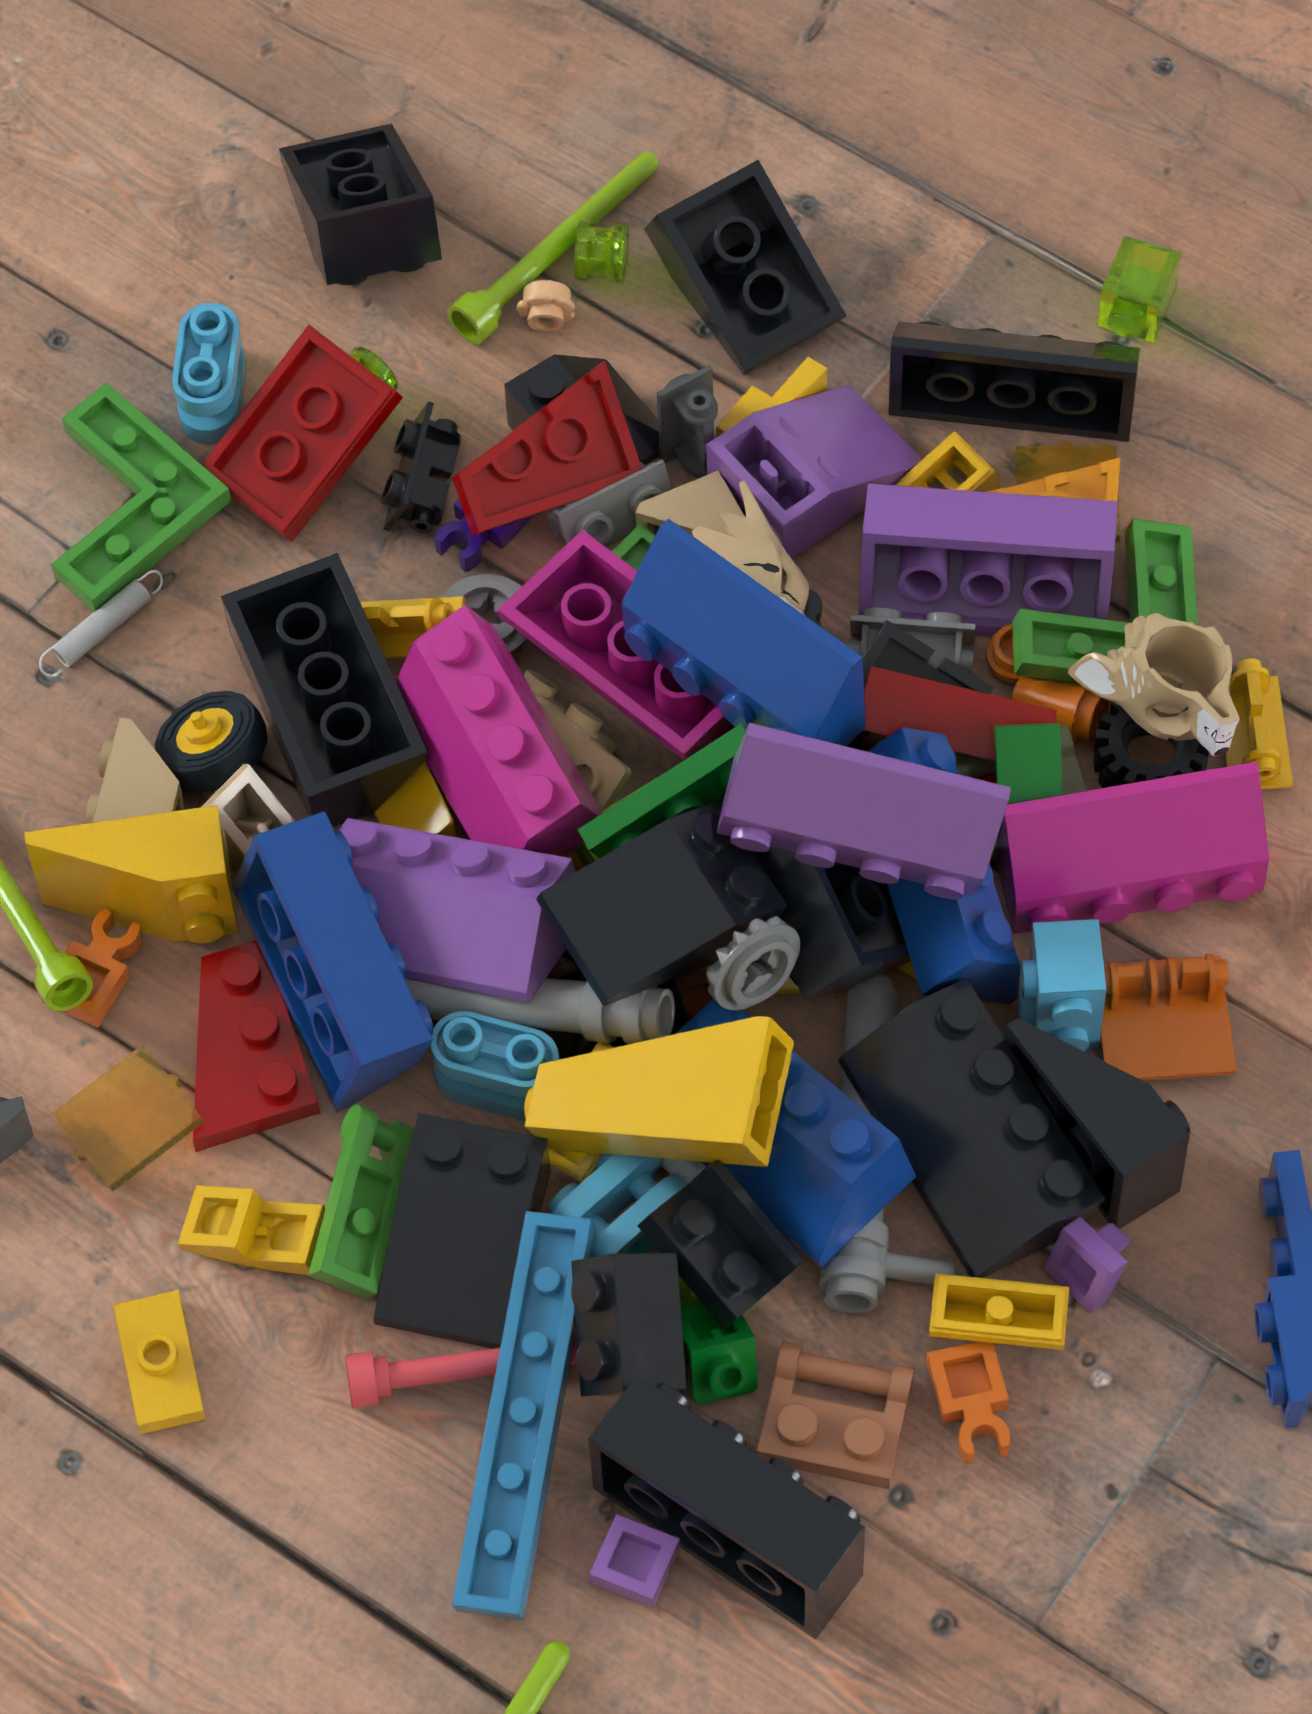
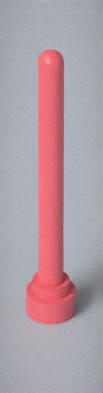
[345,1337,577,1409]

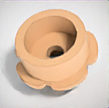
[516,280,575,332]

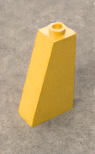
[524,1016,795,1167]

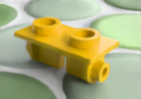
[360,596,466,660]
[1225,658,1294,790]

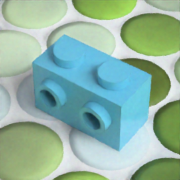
[1018,919,1106,1052]

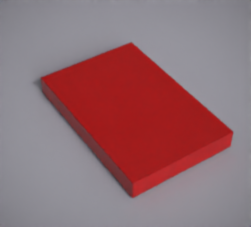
[201,324,403,542]

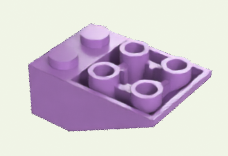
[706,384,923,559]

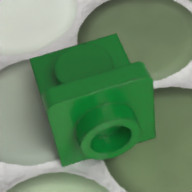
[680,1299,758,1405]

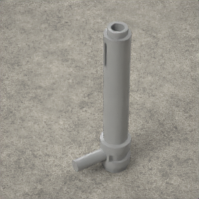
[818,975,955,1313]
[405,978,675,1044]

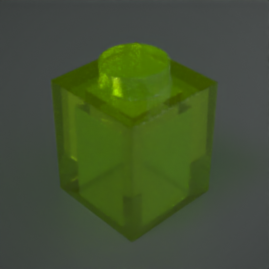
[1098,236,1181,343]

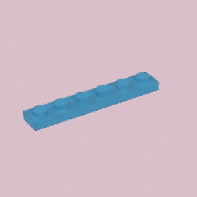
[452,1211,596,1621]

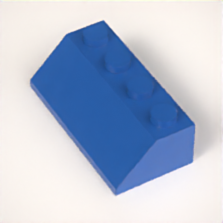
[621,519,866,746]
[867,727,1020,1004]
[232,811,433,1113]
[676,998,916,1268]

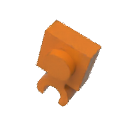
[41,909,143,1028]
[926,1341,1010,1465]

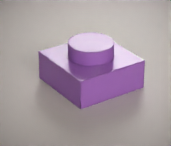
[589,1514,680,1608]

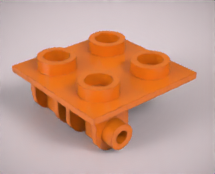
[1100,954,1237,1081]

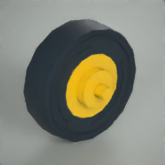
[155,691,268,793]

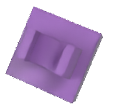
[1043,1217,1131,1313]

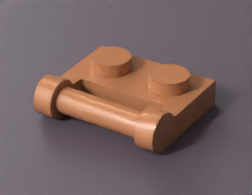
[757,1341,915,1489]

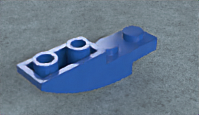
[1254,1150,1312,1428]

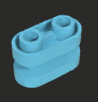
[172,303,246,444]
[430,1011,559,1121]
[548,1154,687,1258]

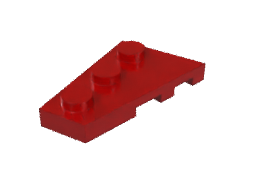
[452,361,642,536]
[193,940,320,1152]

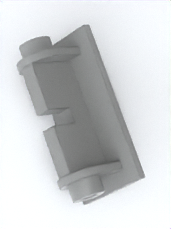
[546,459,672,547]
[848,608,976,673]

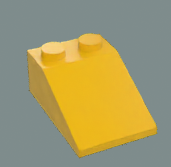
[24,805,239,944]

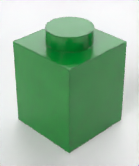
[992,722,1063,804]

